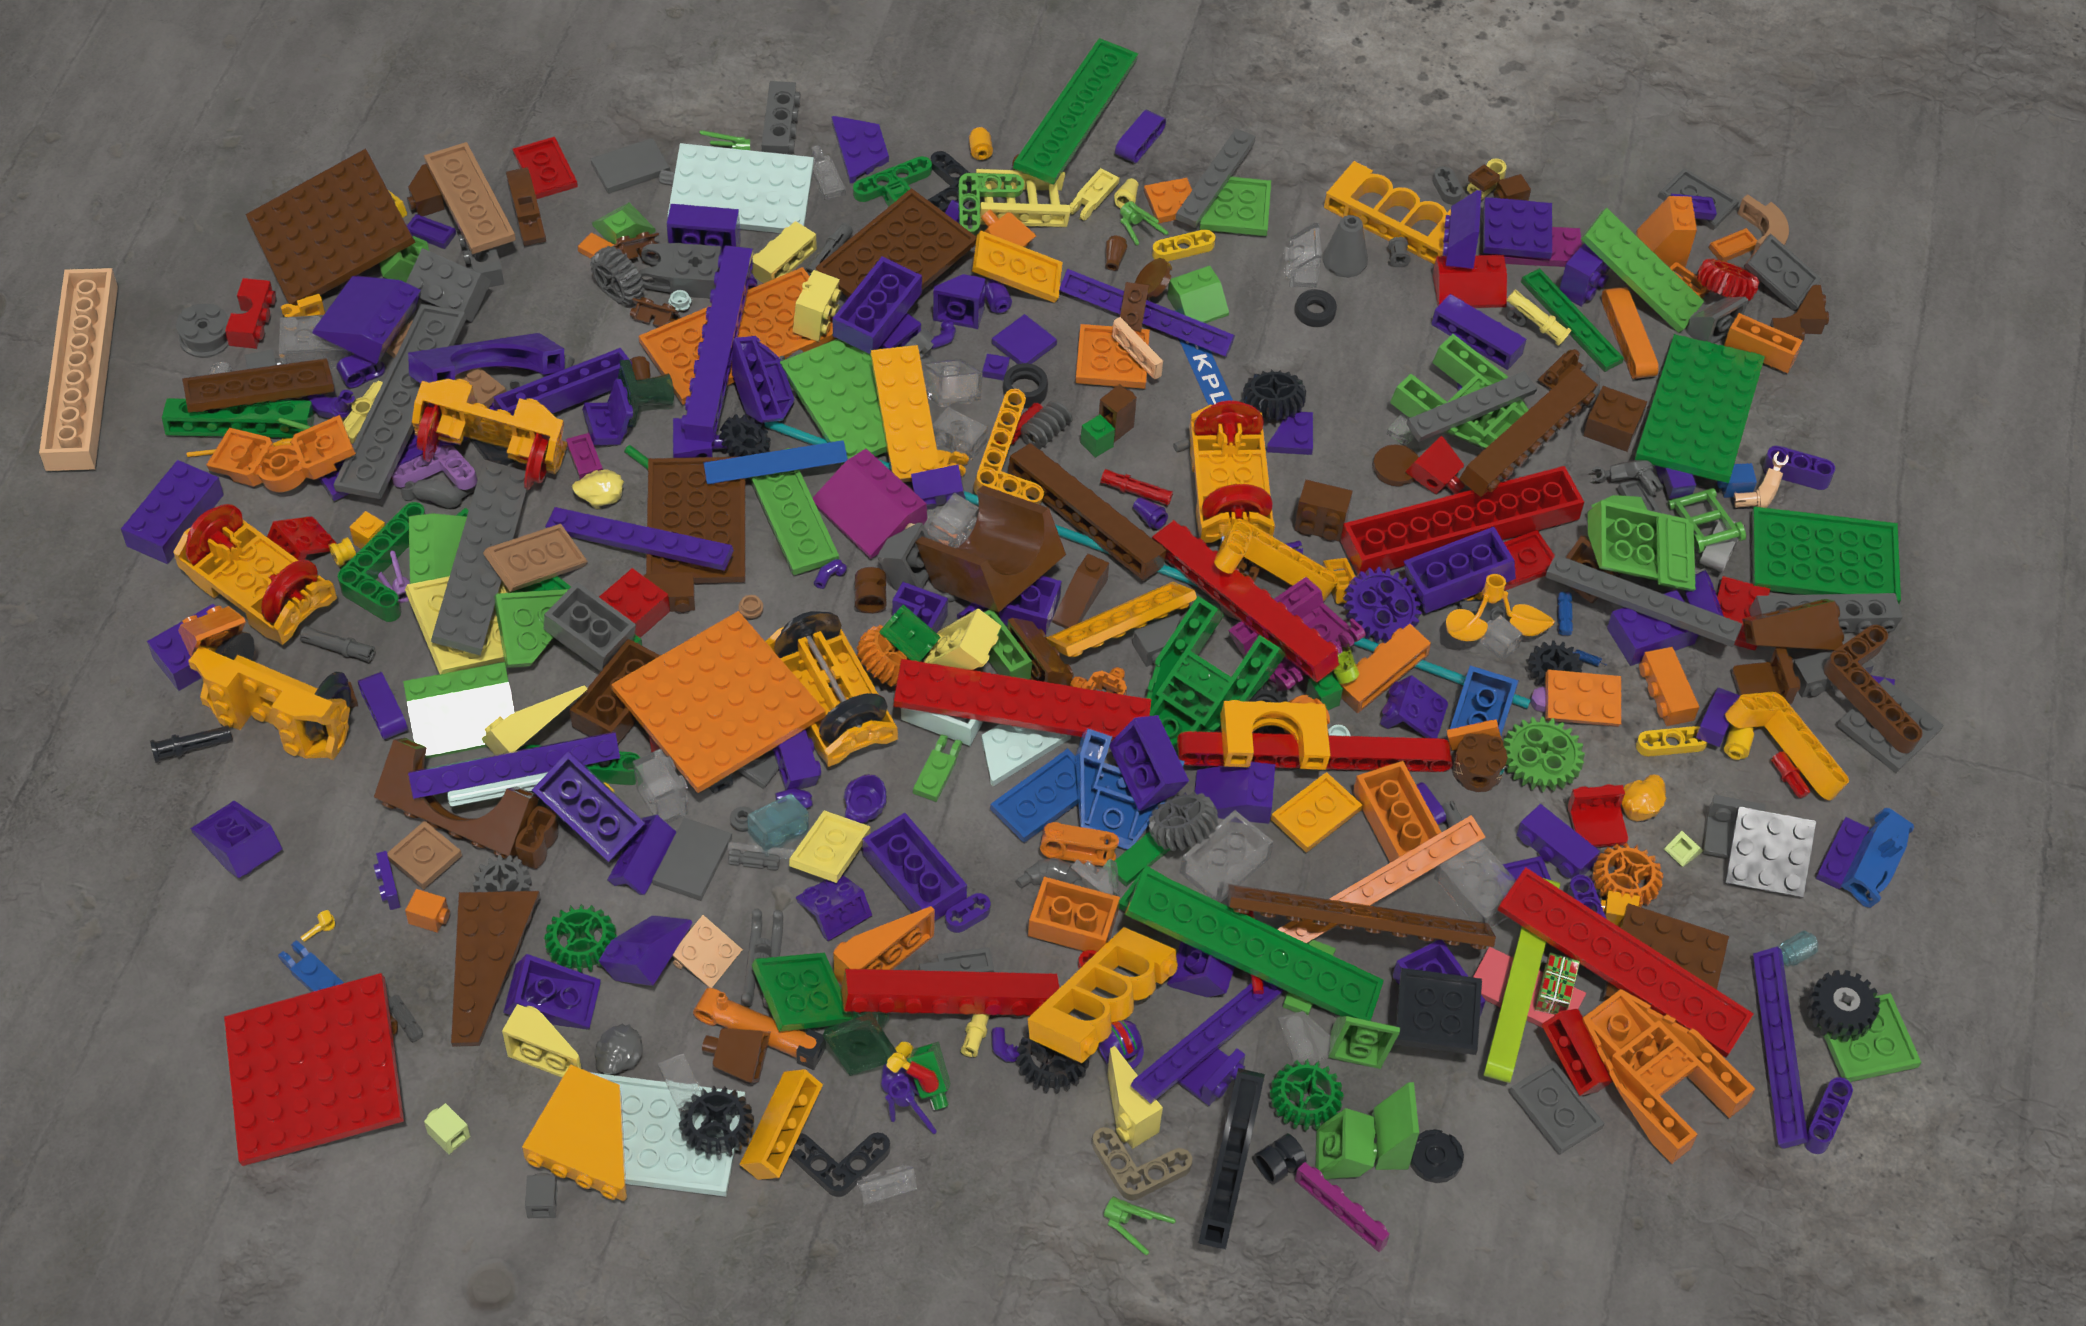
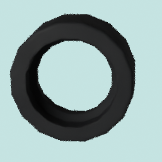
[1003,363,1048,408]

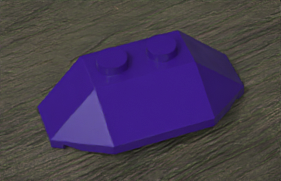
[732,336,795,423]

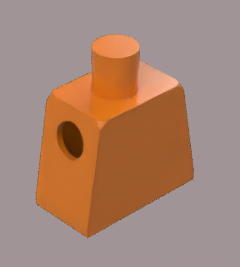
[981,209,1036,247]

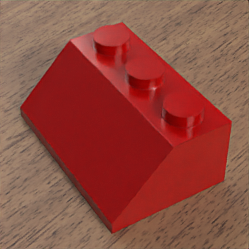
[1433,255,1507,308]

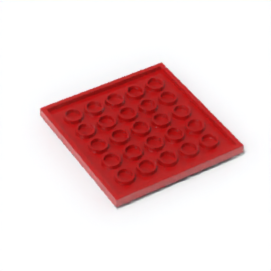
[224,973,404,1166]

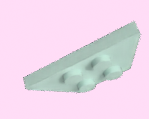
[982,724,1071,786]

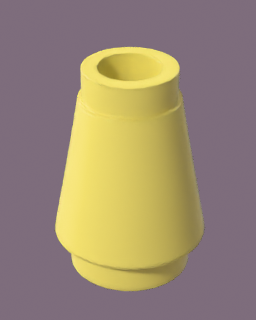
[1114,178,1139,208]

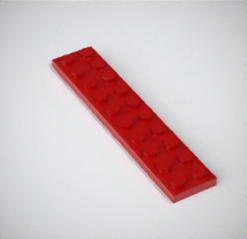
[893,659,1151,742]
[1497,867,1754,1058]

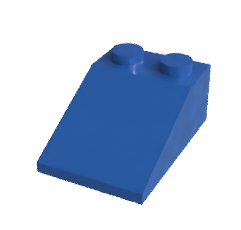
[1447,665,1519,737]

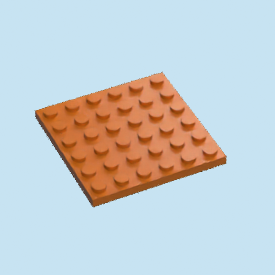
[611,611,826,793]

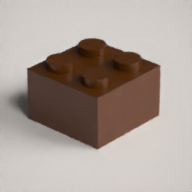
[1583,386,1647,452]
[1294,479,1353,542]

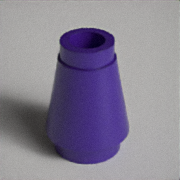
[1133,497,1168,529]

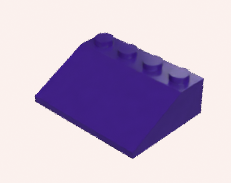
[312,276,421,364]

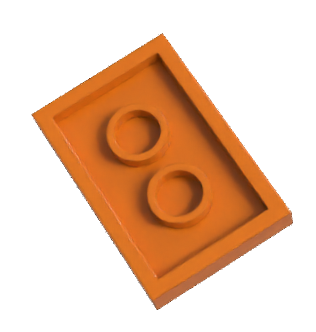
[1545,670,1621,727]

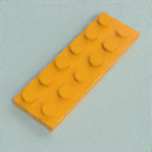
[870,345,940,482]
[1046,581,1197,657]

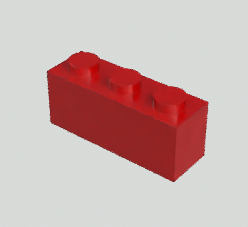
[1541,1009,1613,1096]

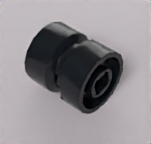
[1254,1133,1307,1184]

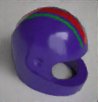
[1099,1020,1144,1070]

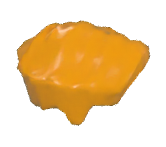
[1622,774,1666,821]

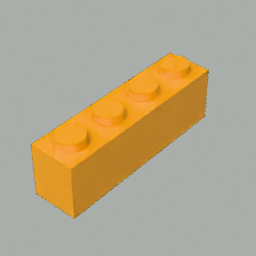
[739,1069,823,1180]

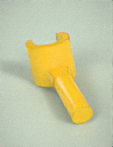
[301,910,335,942]

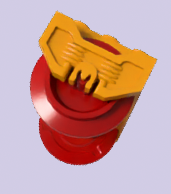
[412,379,567,490]
[1189,401,1275,543]
[173,504,337,645]

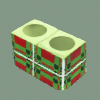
[1535,953,1580,1014]

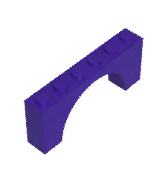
[408,333,565,383]

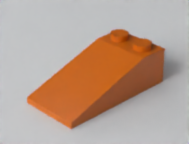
[833,906,935,986]

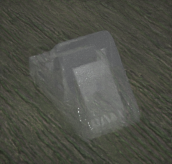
[1071,859,1120,897]

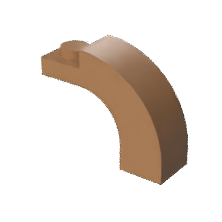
[1738,195,1789,255]

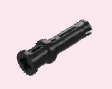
[150,725,232,763]

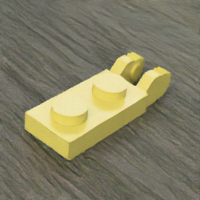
[1070,168,1120,221]

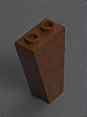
[1742,599,1844,650]

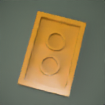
[1271,772,1362,853]

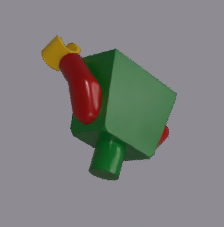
[887,1041,951,1110]

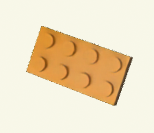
[972,231,1063,303]

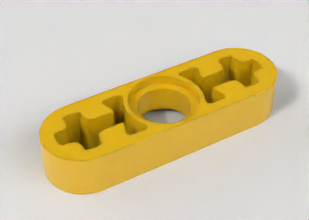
[1152,230,1215,262]
[1636,726,1708,757]

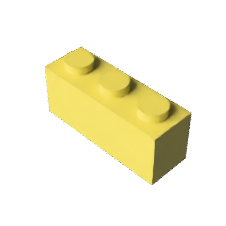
[752,221,817,283]

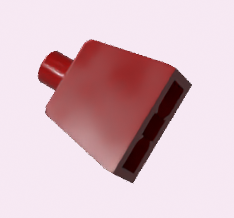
[1405,436,1465,494]

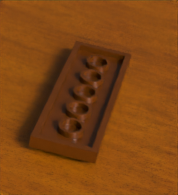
[182,358,335,412]

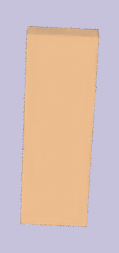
[1112,317,1163,379]

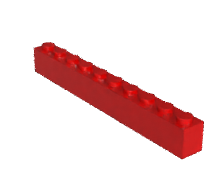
[1152,520,1339,682]

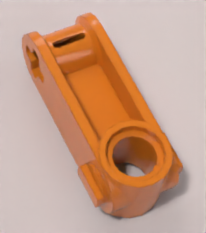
[1040,822,1119,866]

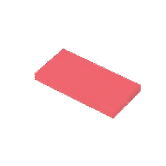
[1473,947,1586,1028]

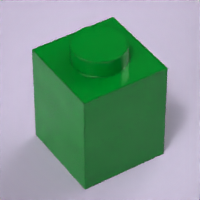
[1080,414,1115,458]
[1306,672,1343,710]

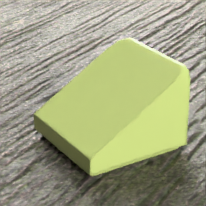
[1664,831,1703,867]

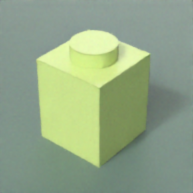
[424,1103,470,1154]

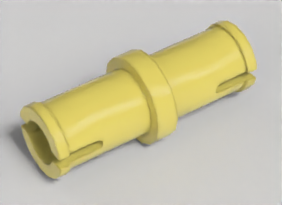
[961,1014,990,1057]

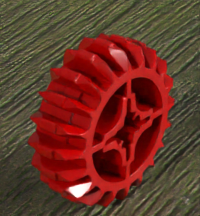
[1697,259,1759,301]

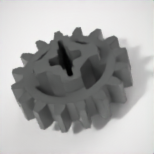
[473,855,532,892]

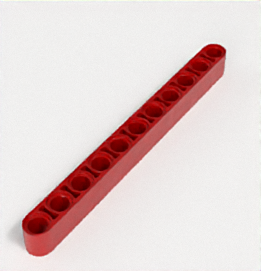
[1177,731,1452,772]

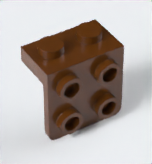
[1732,647,1800,704]

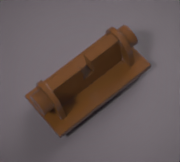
[611,232,659,260]
[1120,282,1149,331]
[630,297,681,327]
[1538,349,1584,389]

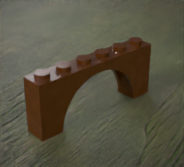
[374,738,540,858]

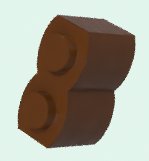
[515,806,559,869]

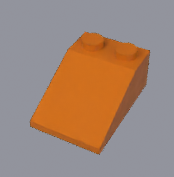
[178,606,246,657]

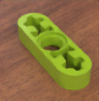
[1333,647,1359,684]

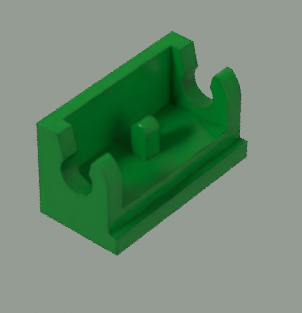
[879,605,941,662]

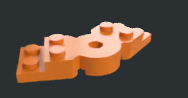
[206,415,356,492]

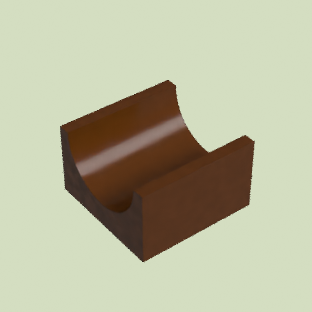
[915,486,1066,612]

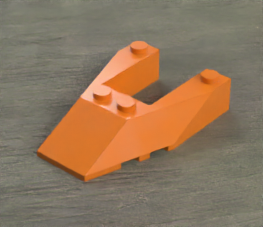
[1582,989,1755,1164]

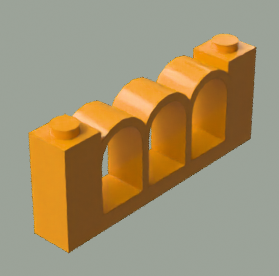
[1324,161,1451,264]
[1028,927,1178,1063]

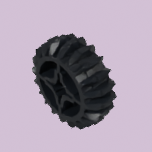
[1243,369,1306,421]
[1016,1031,1089,1094]
[679,1085,754,1160]

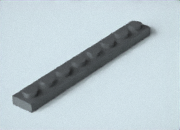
[1546,554,1742,647]

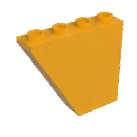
[522,1064,627,1201]

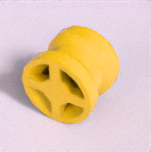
[329,537,356,567]

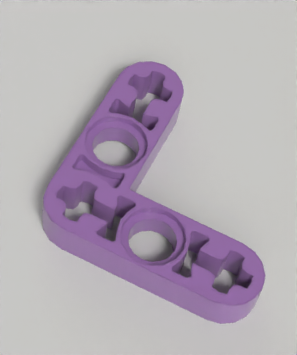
[391,445,478,490]

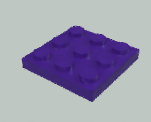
[1483,197,1552,259]

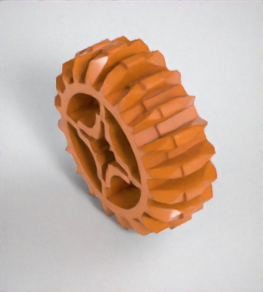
[856,625,921,687]
[1592,843,1663,907]

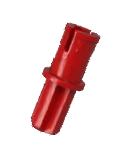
[1771,751,1810,799]

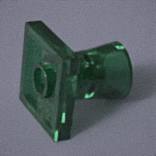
[618,360,674,427]
[823,1012,897,1076]

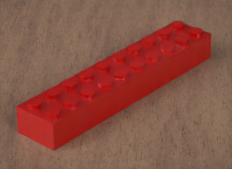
[1340,466,1584,575]

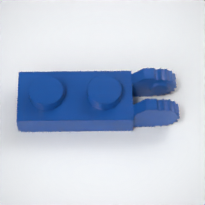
[278,940,344,992]

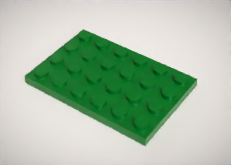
[1752,507,1901,604]

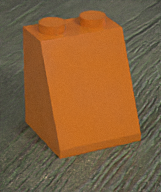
[1636,196,1697,267]

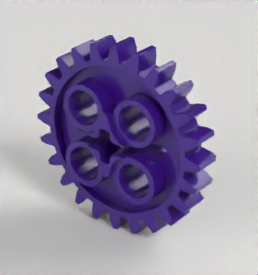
[1343,567,1422,643]

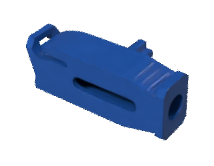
[1841,808,1914,908]

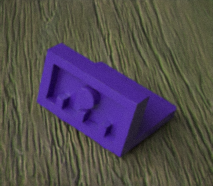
[796,875,872,941]

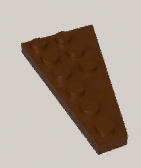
[451,891,540,1047]

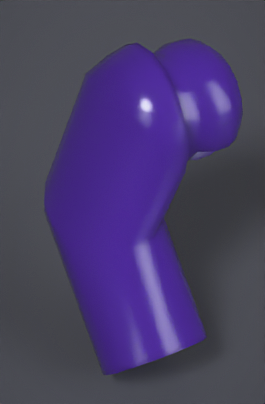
[931,320,956,349]
[814,559,847,589]
[775,788,813,809]
[992,1027,1020,1062]

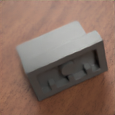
[1703,794,1766,858]

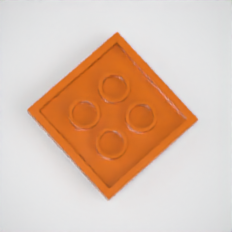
[1076,324,1150,389]

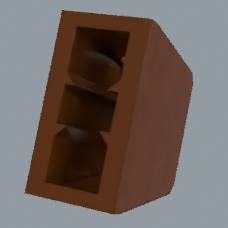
[702,1028,771,1083]

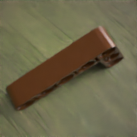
[1823,625,1923,753]

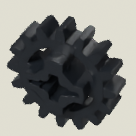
[719,414,771,457]
[1528,640,1583,685]

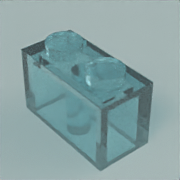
[748,793,809,851]

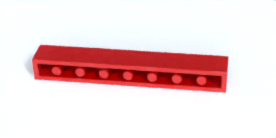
[841,969,1060,1016]

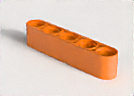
[1602,287,1659,379]

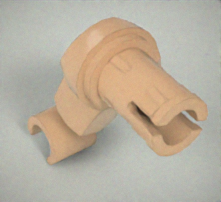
[1734,452,1788,508]

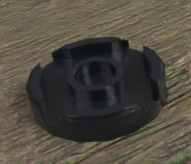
[1410,1129,1464,1183]

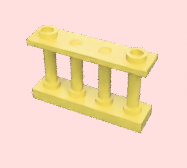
[976,169,1071,227]

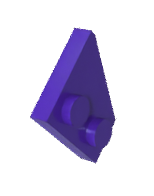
[1267,412,1313,455]

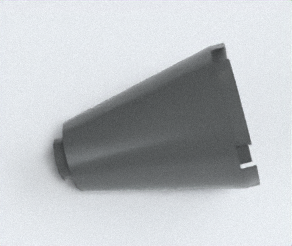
[1323,215,1368,278]

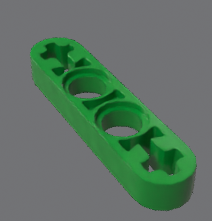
[853,156,932,202]

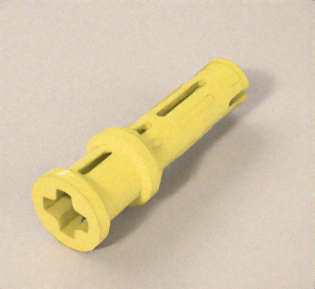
[1506,289,1571,346]

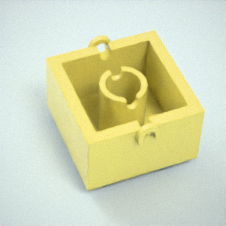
[793,270,841,342]

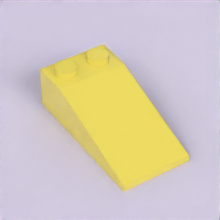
[481,685,587,755]

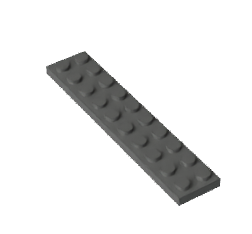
[333,304,467,499]
[431,460,527,655]

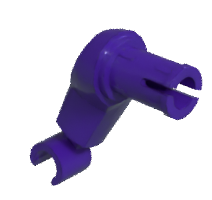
[302,390,355,419]

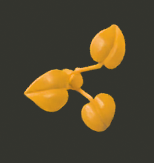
[1446,574,1555,641]

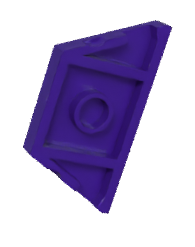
[832,116,889,183]

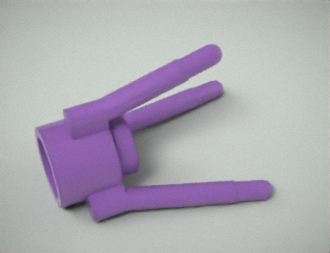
[378,551,410,603]

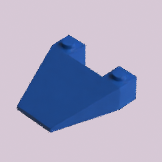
[1075,728,1185,850]

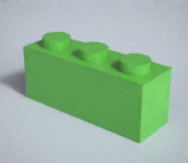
[984,609,1032,679]

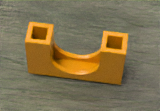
[1220,700,1330,770]

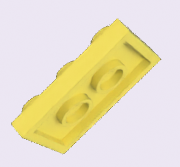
[789,810,871,883]

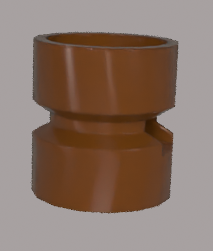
[855,567,887,613]

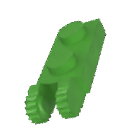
[913,734,962,802]

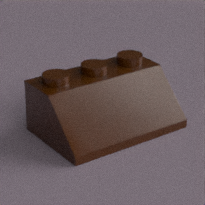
[1008,618,1074,686]

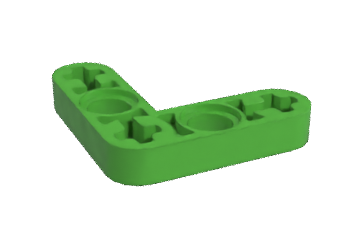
[958,173,1024,235]

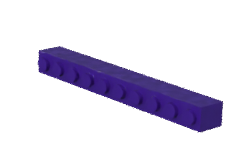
[681,245,754,442]

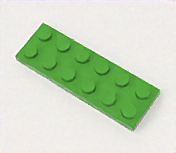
[1581,208,1704,333]
[749,448,839,575]

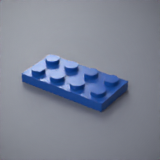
[990,748,1078,843]

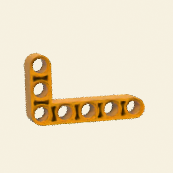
[973,389,1044,505]
[1215,519,1339,601]
[1725,692,1849,800]

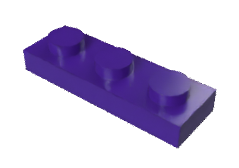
[1815,817,1869,890]

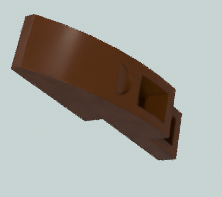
[506,167,546,246]

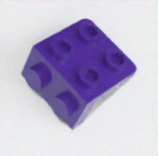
[582,379,633,445]
[1380,675,1448,738]
[1178,1048,1245,1106]

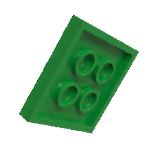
[751,952,853,1032]

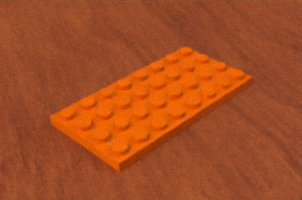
[639,267,837,405]

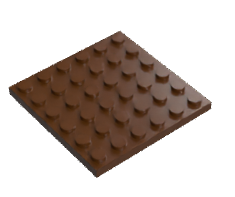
[245,148,416,306]

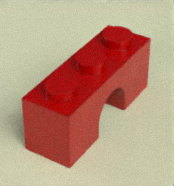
[225,278,276,349]

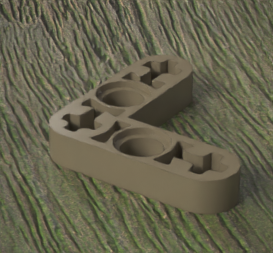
[1092,1127,1193,1201]

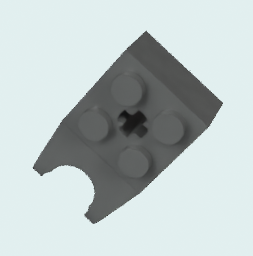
[638,243,722,299]

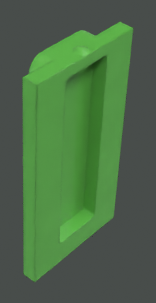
[1656,517,1696,591]

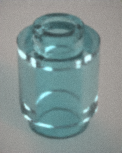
[1779,931,1818,966]

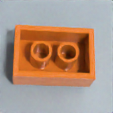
[1028,877,1120,952]

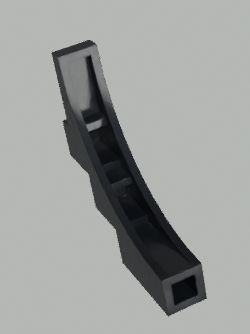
[1198,1068,1265,1250]

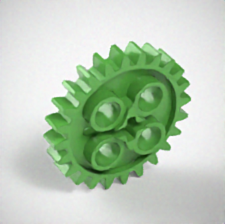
[1503,717,1585,792]

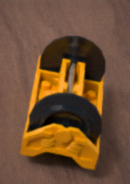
[765,611,898,767]
[188,631,351,760]

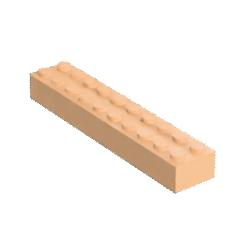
[39,268,118,471]

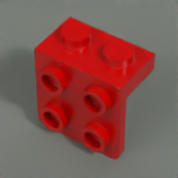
[1568,784,1628,847]

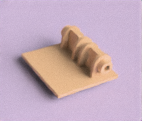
[672,915,743,988]

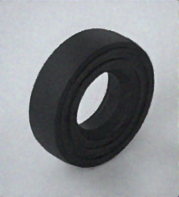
[1295,289,1337,327]

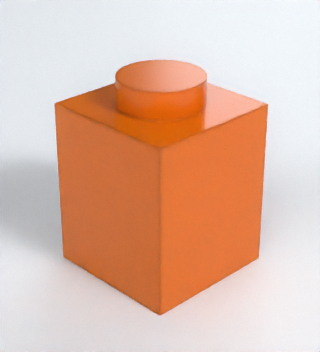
[405,889,450,933]

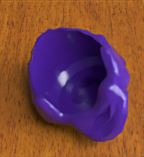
[844,774,887,824]

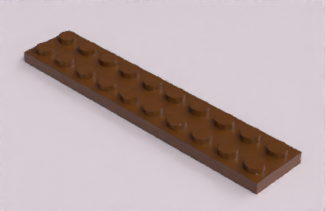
[1227,884,1496,949]

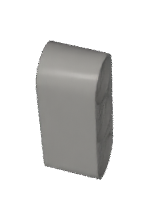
[1700,519,1744,572]

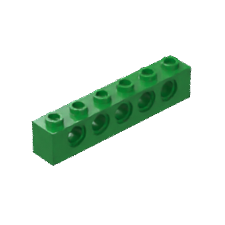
[162,398,314,438]

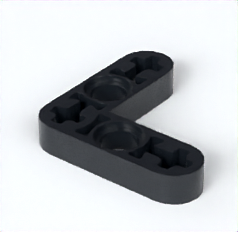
[928,151,972,213]
[789,1132,890,1197]

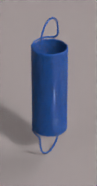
[1573,649,1607,667]

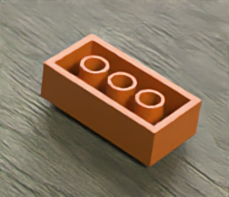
[1353,761,1442,863]

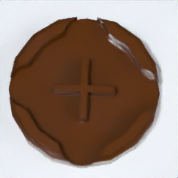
[1135,258,1172,301]
[1373,444,1419,487]

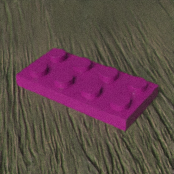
[1491,227,1582,267]

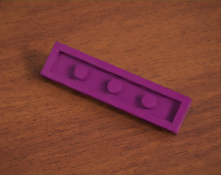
[1295,1162,1390,1252]

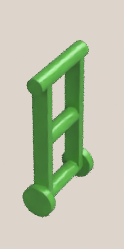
[1668,488,1746,553]

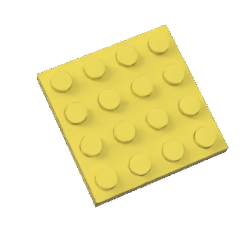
[405,576,510,675]

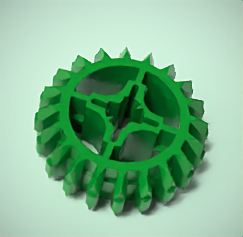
[544,904,617,972]
[1269,1059,1344,1132]

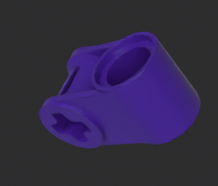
[336,354,385,388]

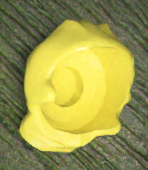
[572,469,624,509]

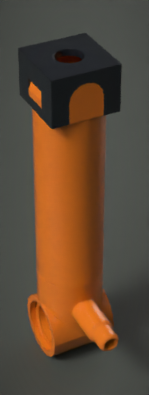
[693,988,826,1070]

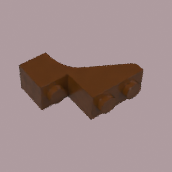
[1770,285,1829,341]

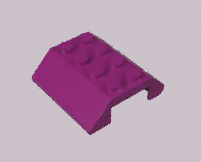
[1228,577,1366,691]

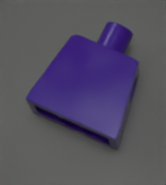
[673,418,727,458]

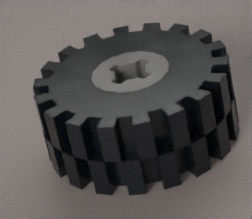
[1807,970,1880,1042]

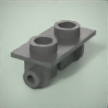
[1458,599,1511,623]

